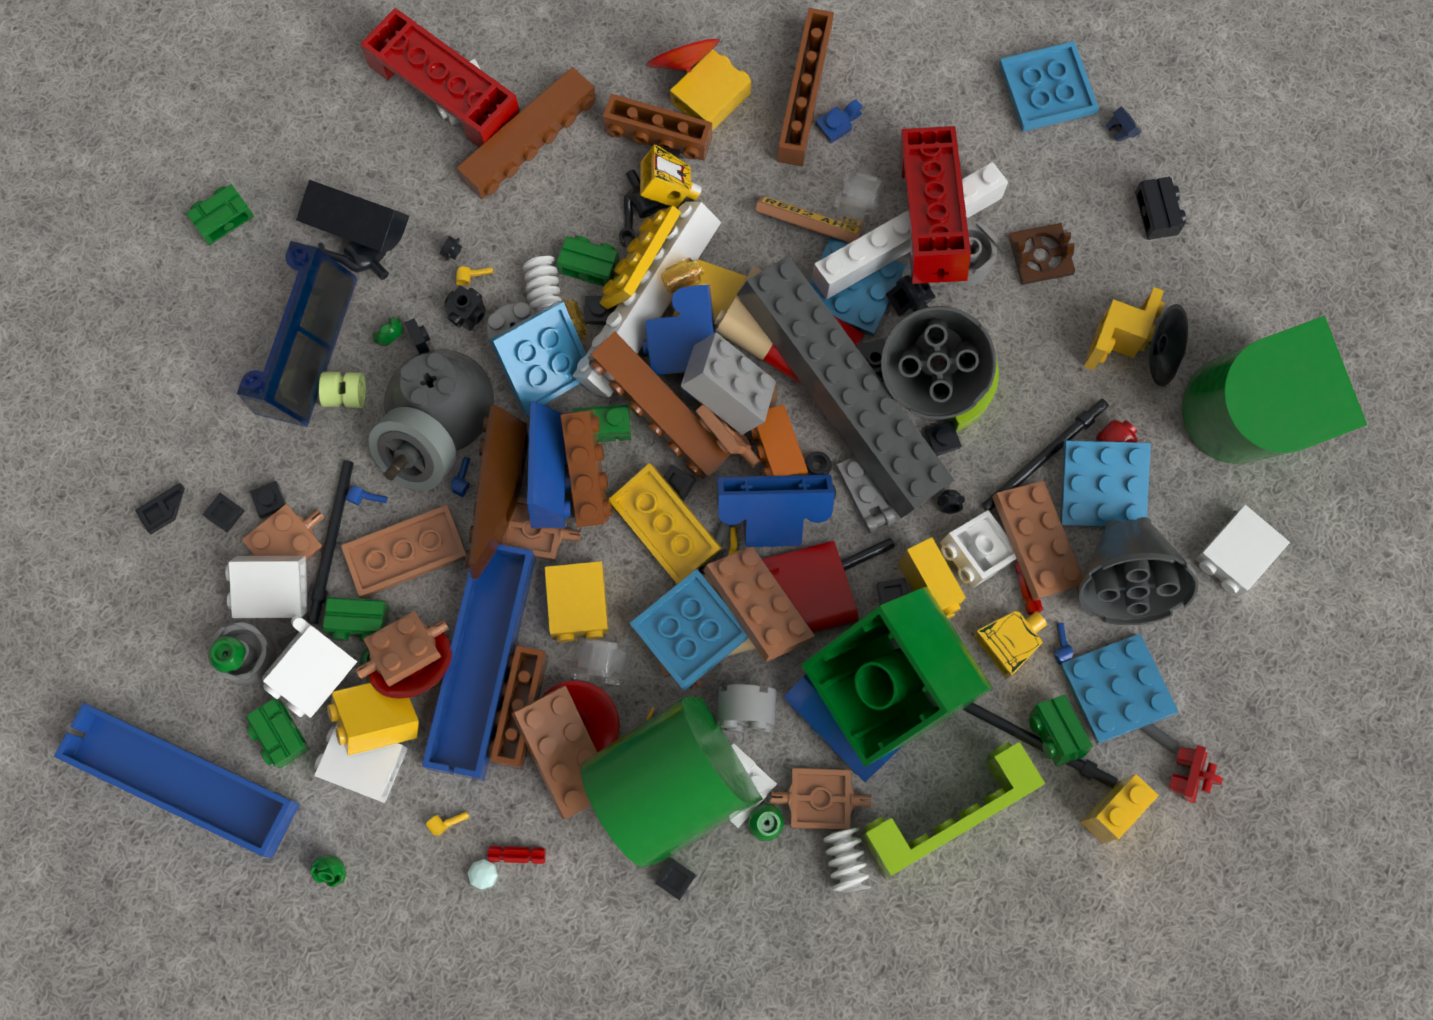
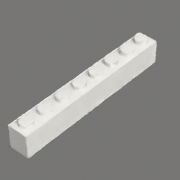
[812,162,1008,300]
[573,202,721,397]

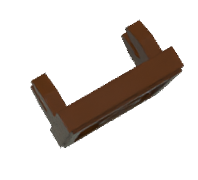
[1008,223,1075,285]

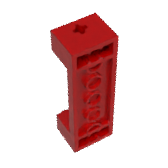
[360,8,520,147]
[900,126,971,284]

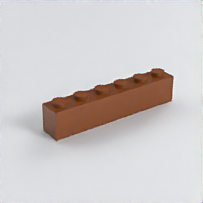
[777,7,834,166]
[456,67,596,199]
[588,331,731,479]

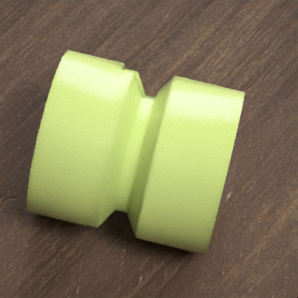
[319,371,366,408]

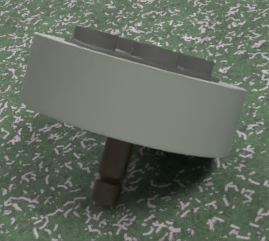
[369,407,456,491]

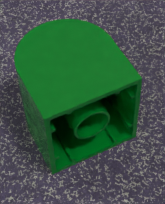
[1182,315,1367,464]
[801,587,993,767]
[580,697,763,867]

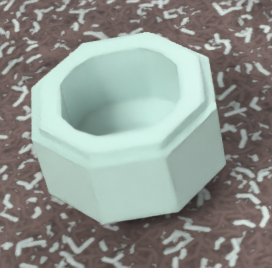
[468,859,498,890]

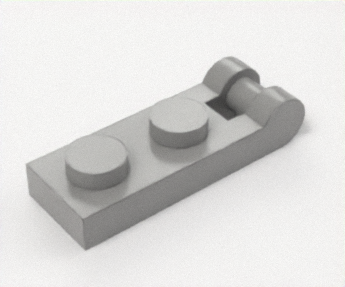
[836,456,896,534]

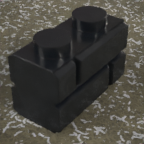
[1135,176,1186,240]

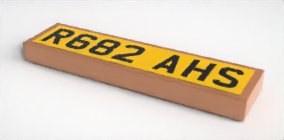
[755,195,863,243]

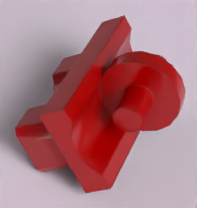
[1169,745,1223,804]

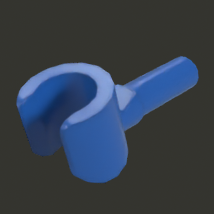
[451,457,470,497]
[346,486,388,506]
[1053,623,1073,665]

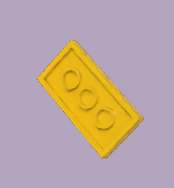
[599,206,681,309]
[609,463,723,584]

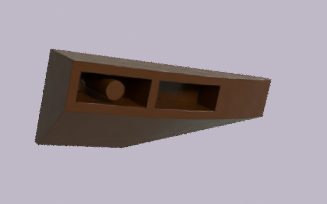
[465,405,529,579]

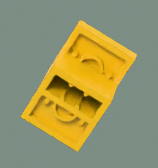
[1084,287,1165,370]

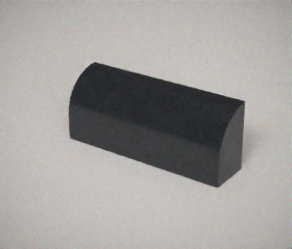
[296,180,409,252]

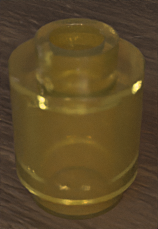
[661,257,704,294]

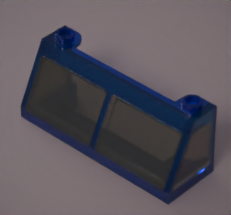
[237,241,357,427]

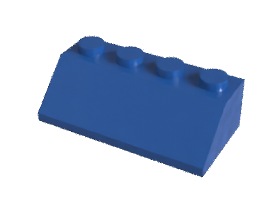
[527,401,571,528]
[784,674,903,782]

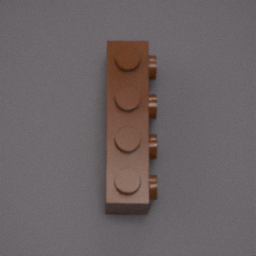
[603,94,712,160]
[561,409,612,528]
[488,645,548,770]

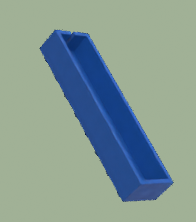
[422,544,536,781]
[53,703,300,858]

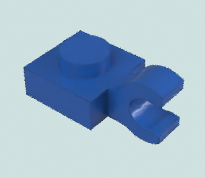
[815,99,863,143]

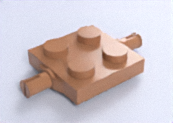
[694,397,761,468]
[501,497,581,562]
[242,504,325,561]
[355,610,449,687]
[771,768,871,830]

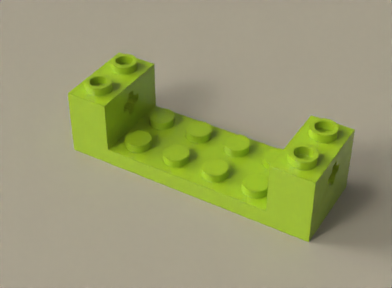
[861,741,1046,878]

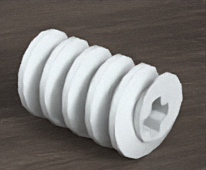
[523,256,562,313]
[823,828,871,893]

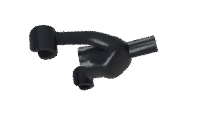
[619,169,695,247]
[308,241,389,280]

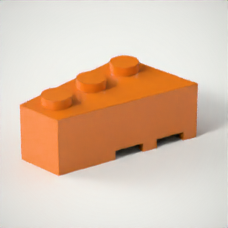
[750,404,808,476]

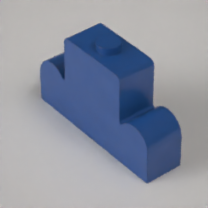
[643,284,715,398]
[716,475,835,547]

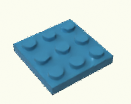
[999,41,1099,132]
[809,237,906,337]
[489,301,586,414]
[1060,440,1151,526]
[630,569,749,691]
[1060,634,1179,745]

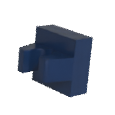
[1106,106,1142,141]

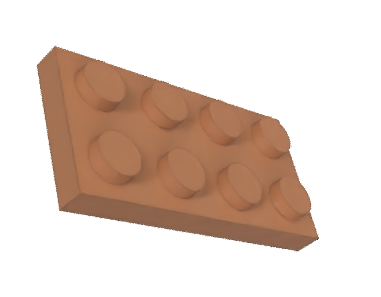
[992,481,1083,601]
[341,505,466,599]
[704,546,815,662]
[511,686,597,819]

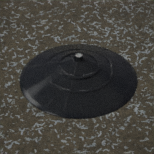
[1149,304,1188,386]

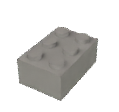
[681,332,776,435]

